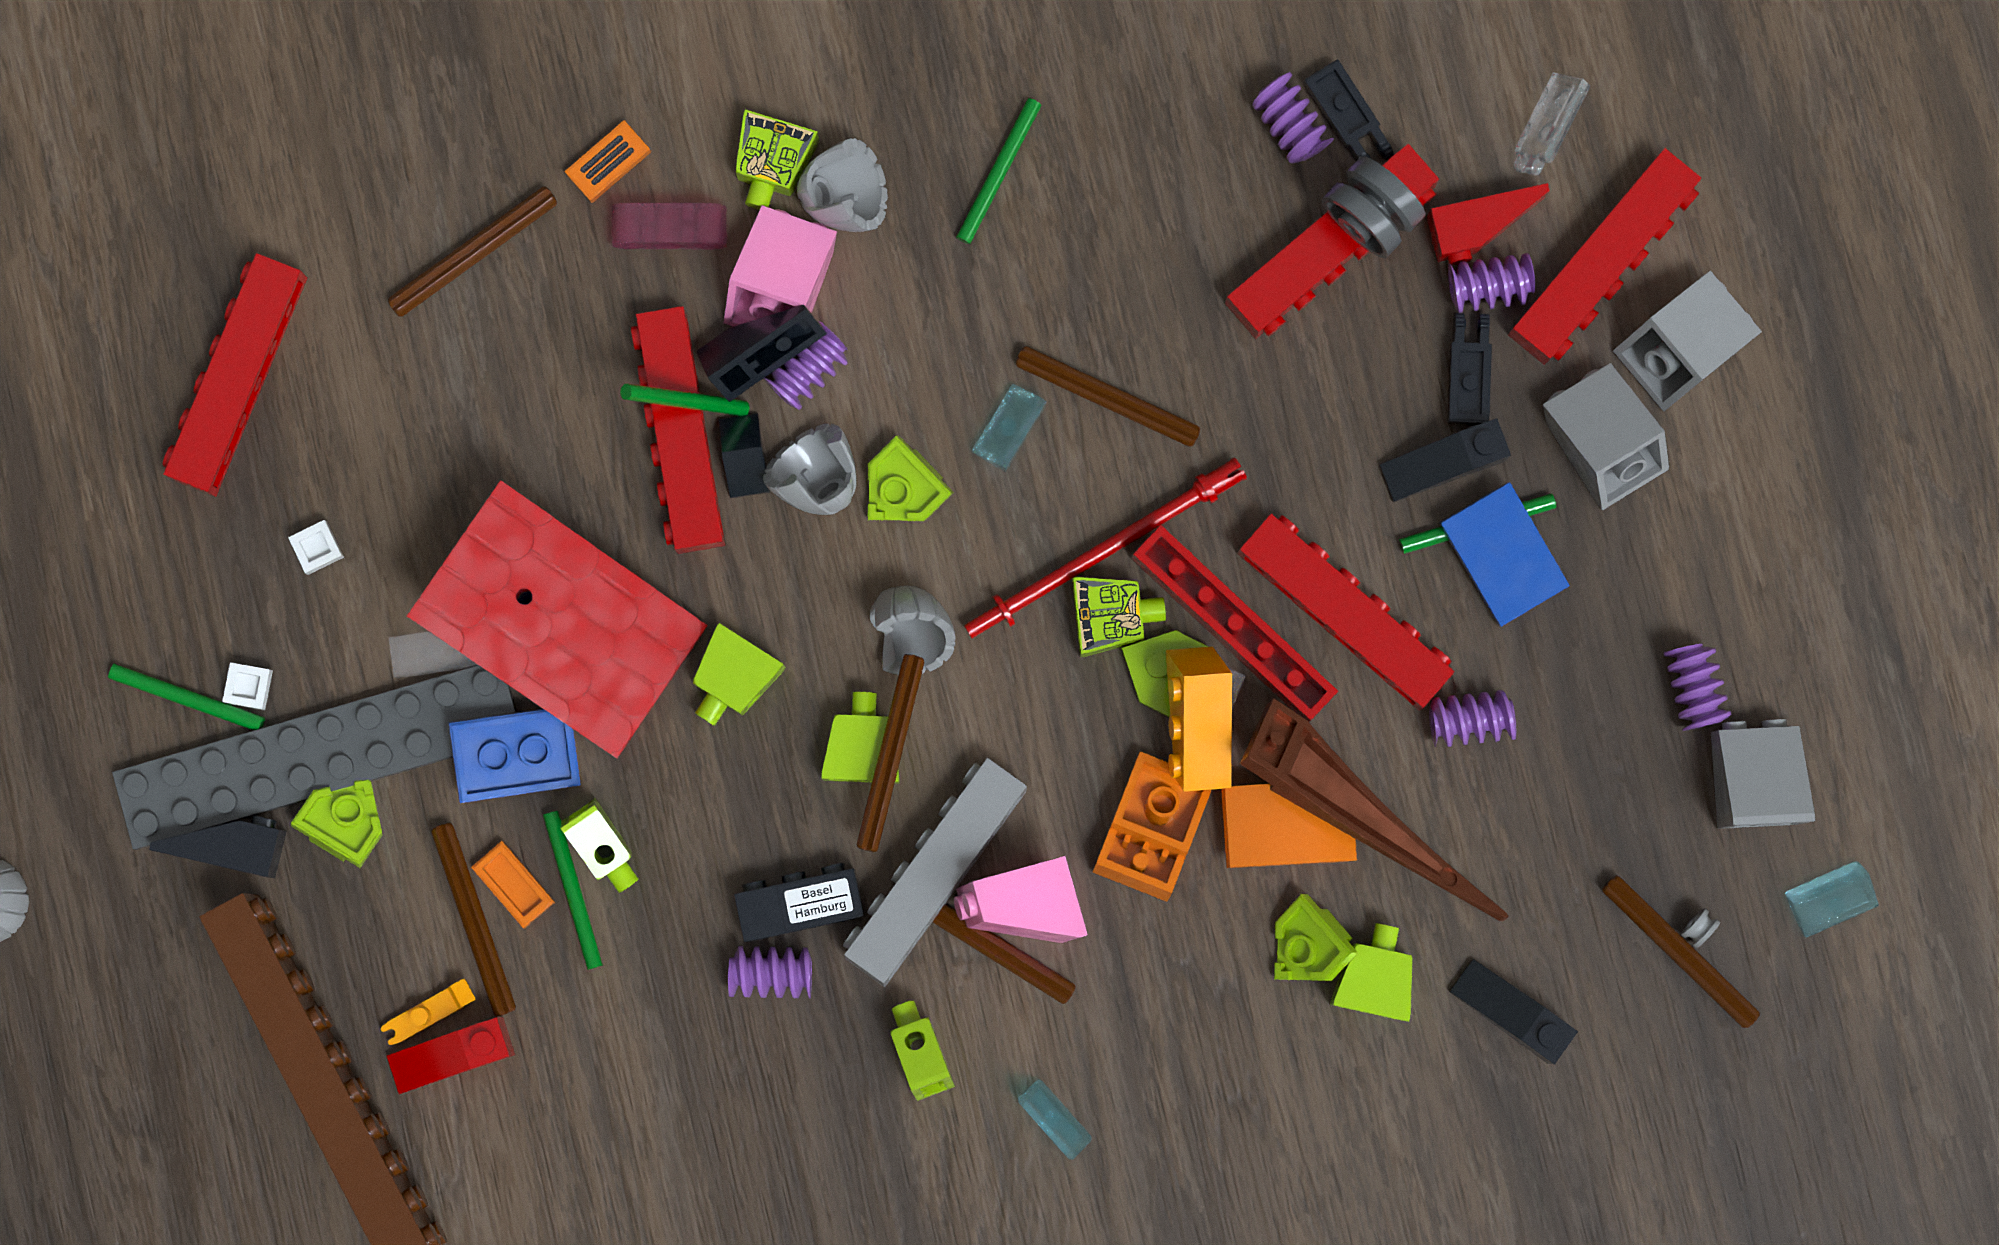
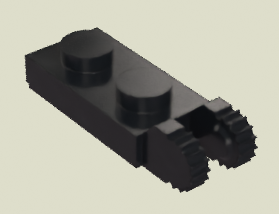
[1303,59,1394,161]
[1447,313,1492,425]

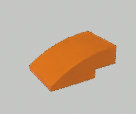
[1093,752,1212,902]
[1221,784,1357,868]

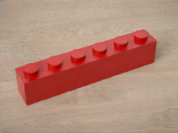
[1225,144,1440,339]
[1508,148,1702,365]
[163,253,308,497]
[631,306,725,554]
[1237,514,1455,711]
[1132,525,1338,722]

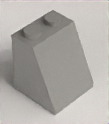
[1613,270,1762,412]
[1543,363,1669,510]
[1711,719,1815,829]

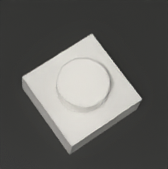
[288,520,344,575]
[222,662,273,710]

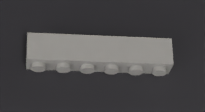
[843,758,1027,987]

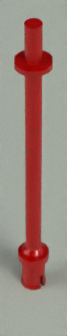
[964,457,1247,639]

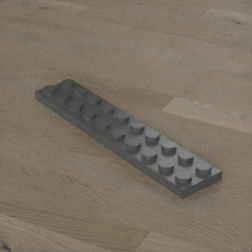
[112,665,517,850]

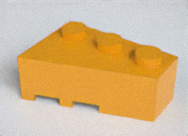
[1166,646,1232,792]

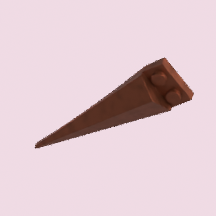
[1240,698,1509,922]

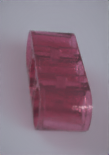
[611,203,727,250]

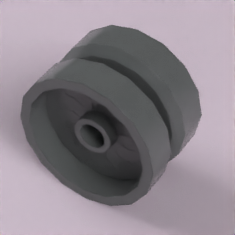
[1322,156,1426,259]

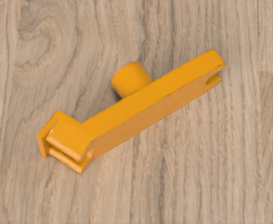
[381,978,476,1045]

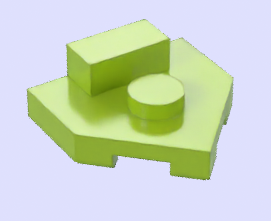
[868,435,954,521]
[1121,630,1208,718]
[291,780,382,868]
[1274,894,1358,981]

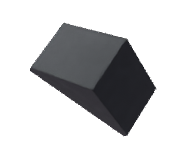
[719,413,770,498]

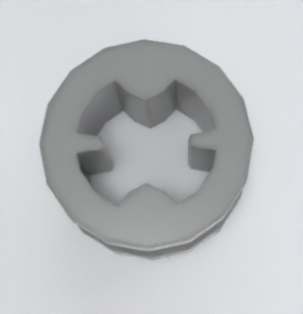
[1680,908,1720,949]

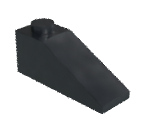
[696,304,827,402]
[1379,418,1511,503]
[149,815,287,878]
[1449,959,1578,1065]

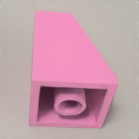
[724,205,837,327]
[954,856,1088,943]

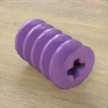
[1252,72,1334,163]
[1448,253,1535,313]
[763,321,848,410]
[1663,644,1732,731]
[1429,690,1516,748]
[728,946,812,998]

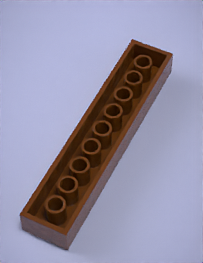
[199,893,447,1245]

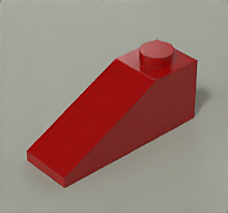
[1427,183,1550,265]
[387,1017,515,1094]

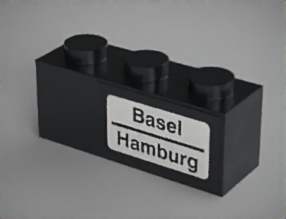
[734,863,865,942]

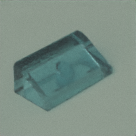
[972,384,1047,472]
[1786,861,1879,938]
[1017,1079,1092,1160]

